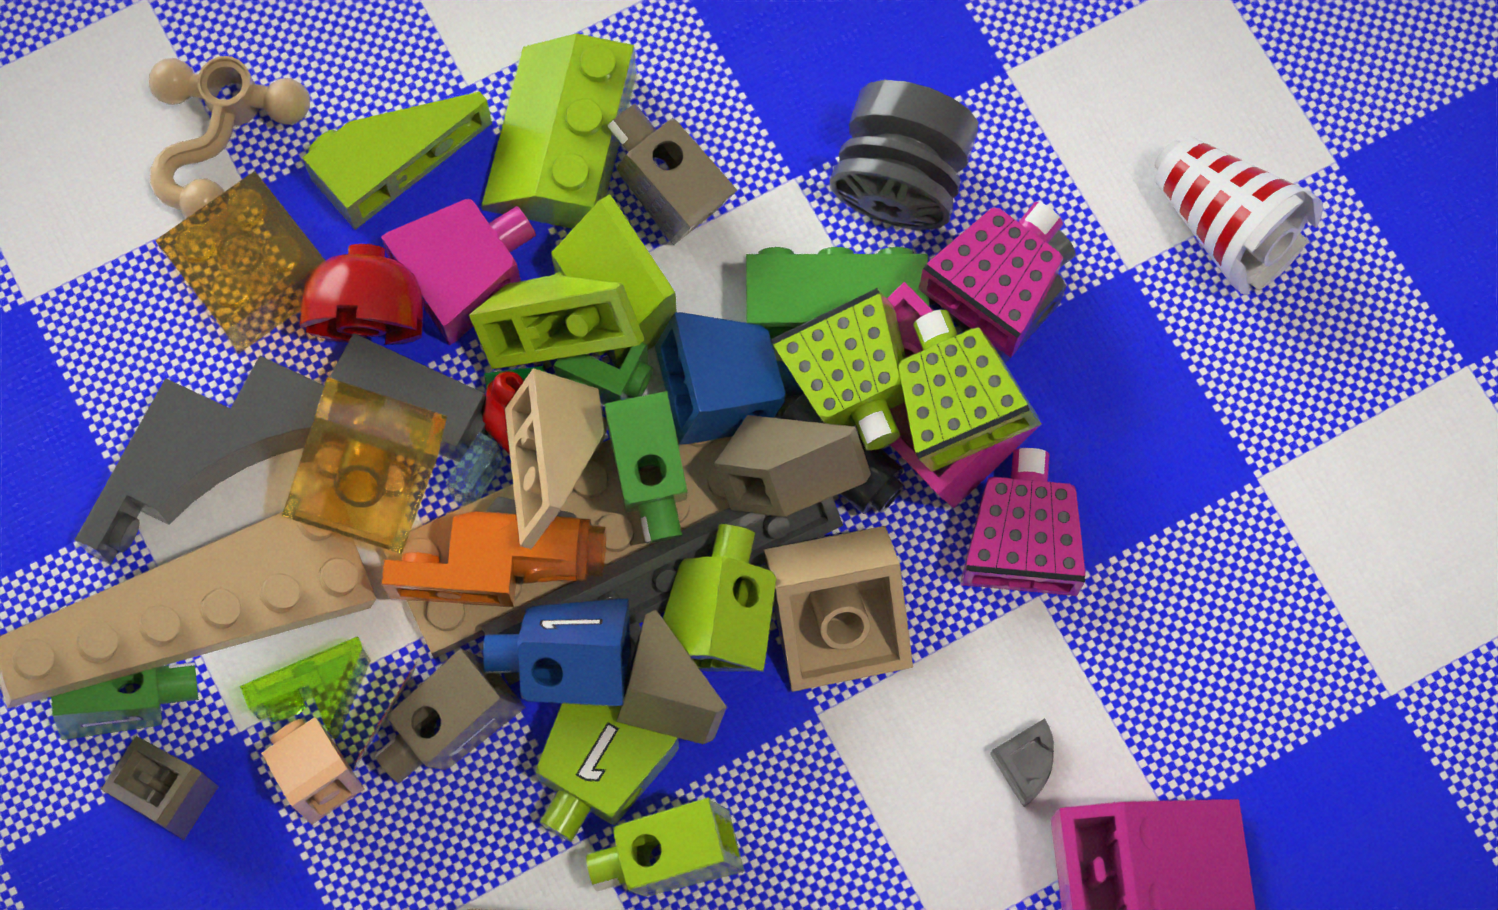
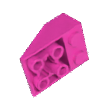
[1050,799,1256,910]

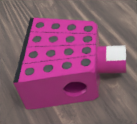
[918,202,1063,358]
[961,448,1085,596]

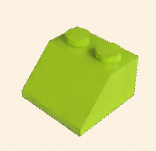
[551,194,677,368]

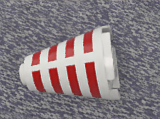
[1155,137,1323,295]

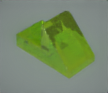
[240,636,371,740]

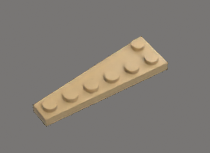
[0,490,376,709]

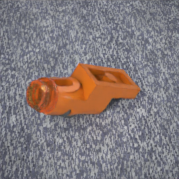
[382,497,607,607]

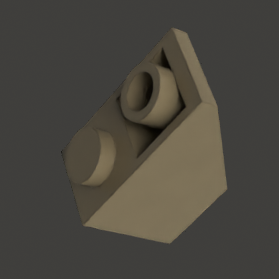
[714,415,871,517]

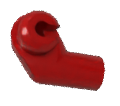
[482,371,524,455]

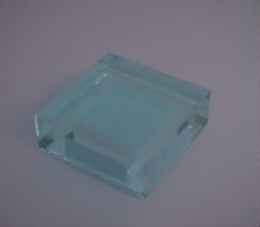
[446,432,503,506]

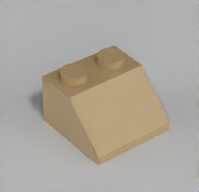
[764,526,913,692]

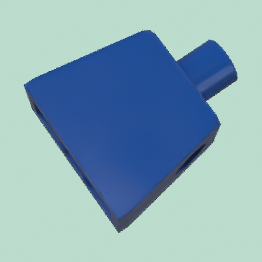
[655,312,804,444]

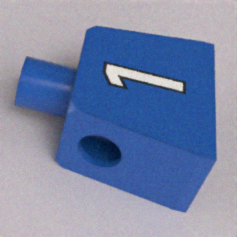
[483,599,632,706]

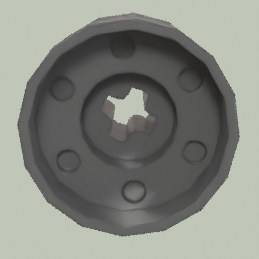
[830,80,978,230]

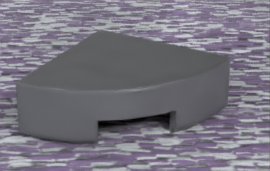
[990,718,1054,807]

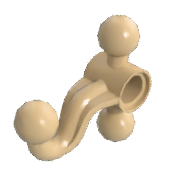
[149,56,310,225]

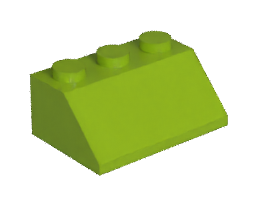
[481,33,637,229]

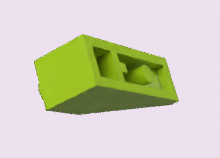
[302,91,492,230]
[469,275,645,369]

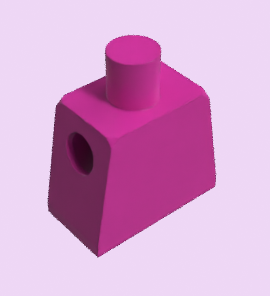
[381,199,536,345]

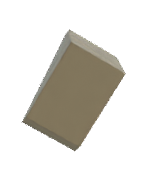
[617,610,727,744]
[101,736,219,840]

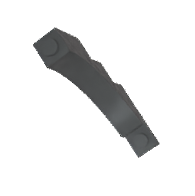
[75,333,488,565]

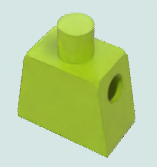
[663,524,776,671]

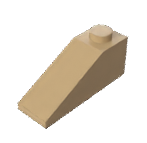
[505,368,607,549]

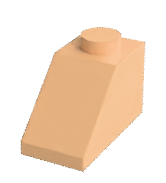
[261,717,365,825]

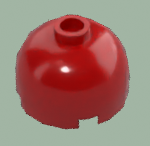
[300,244,423,345]

